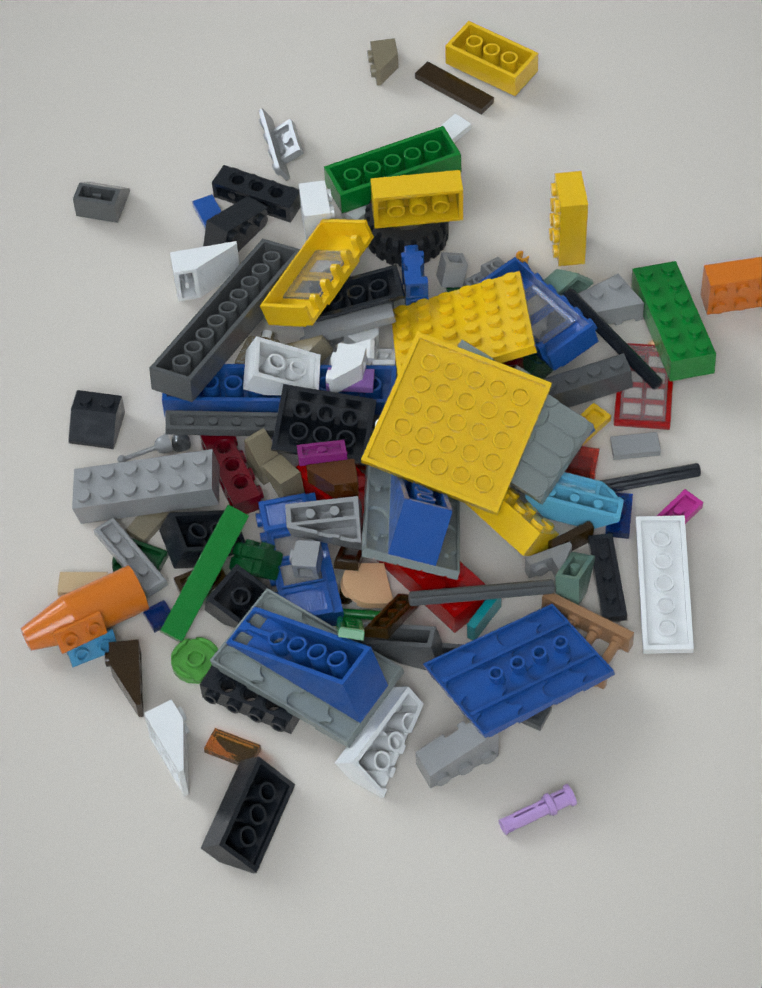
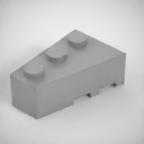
[565,274,644,325]

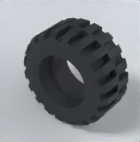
[364,199,449,267]

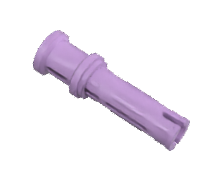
[498,784,577,835]

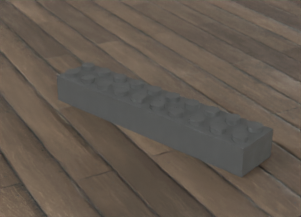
[149,238,300,402]

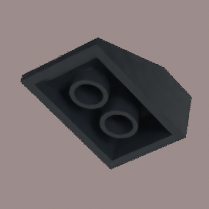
[159,510,246,569]

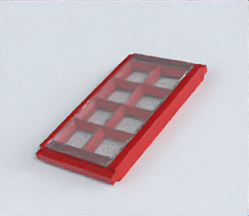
[614,343,673,430]

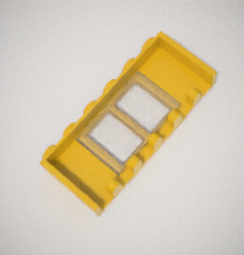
[260,219,374,327]

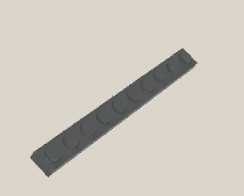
[165,410,380,437]

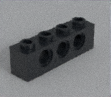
[212,165,301,223]
[200,665,300,734]

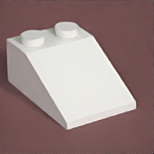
[243,336,321,395]
[144,699,189,796]

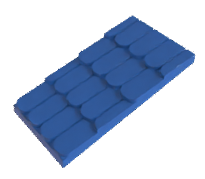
[423,603,615,738]

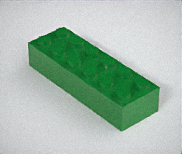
[324,126,462,214]
[631,261,716,381]

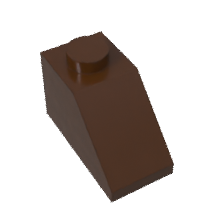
[306,459,359,499]

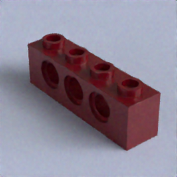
[200,435,264,514]

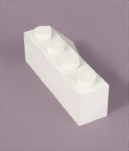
[335,686,424,798]

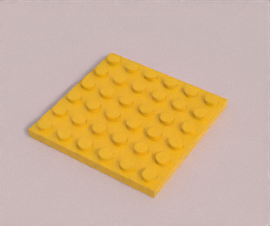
[392,271,537,375]
[361,331,552,515]

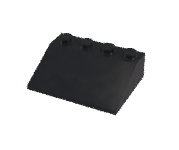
[271,384,377,466]

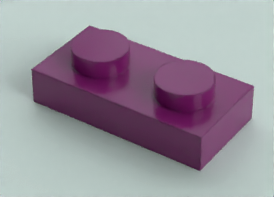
[297,440,347,466]

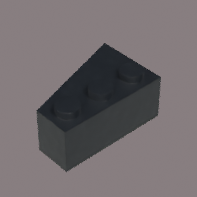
[203,196,268,252]

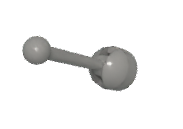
[117,434,174,463]

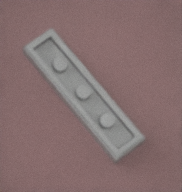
[303,302,396,341]
[93,517,168,598]

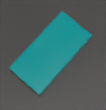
[467,598,502,641]

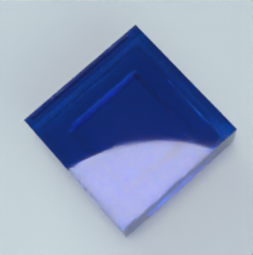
[143,600,171,633]

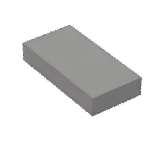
[610,432,661,460]

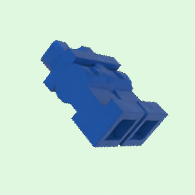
[401,245,429,306]

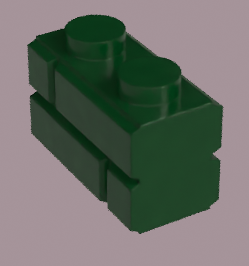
[229,539,283,581]

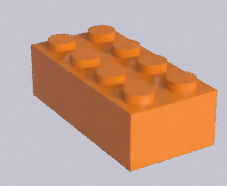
[700,257,762,315]

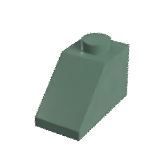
[544,269,594,296]
[555,552,595,605]

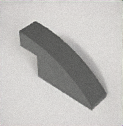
[359,622,464,670]

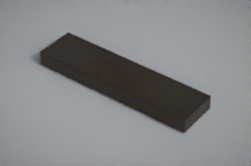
[415,61,494,115]
[364,593,419,639]

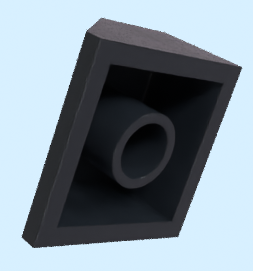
[68,390,125,449]
[205,564,274,628]

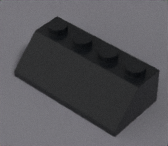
[309,264,405,322]
[201,756,295,874]

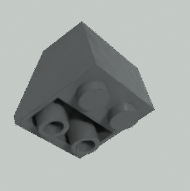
[73,182,130,223]

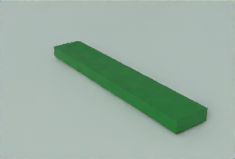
[160,505,249,642]

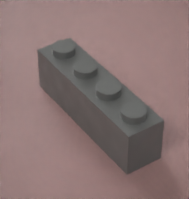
[543,353,633,408]

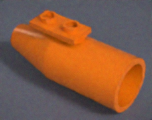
[20,565,149,654]

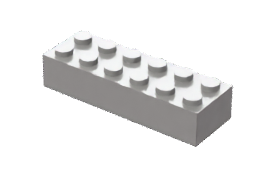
[72,449,219,524]

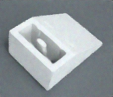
[170,241,239,302]

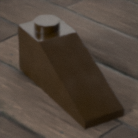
[105,639,144,717]

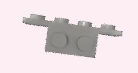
[259,108,304,181]

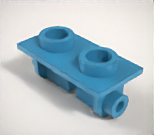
[66,629,116,667]

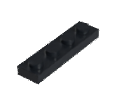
[588,533,627,622]

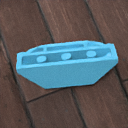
[525,472,624,529]

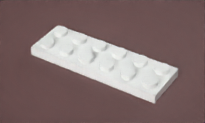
[635,515,694,654]

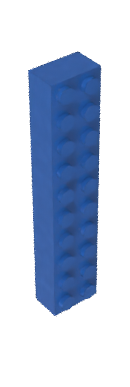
[162,364,397,416]

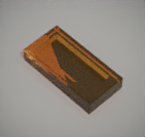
[204,728,261,765]

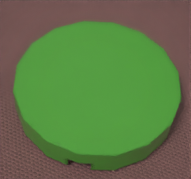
[171,637,218,684]

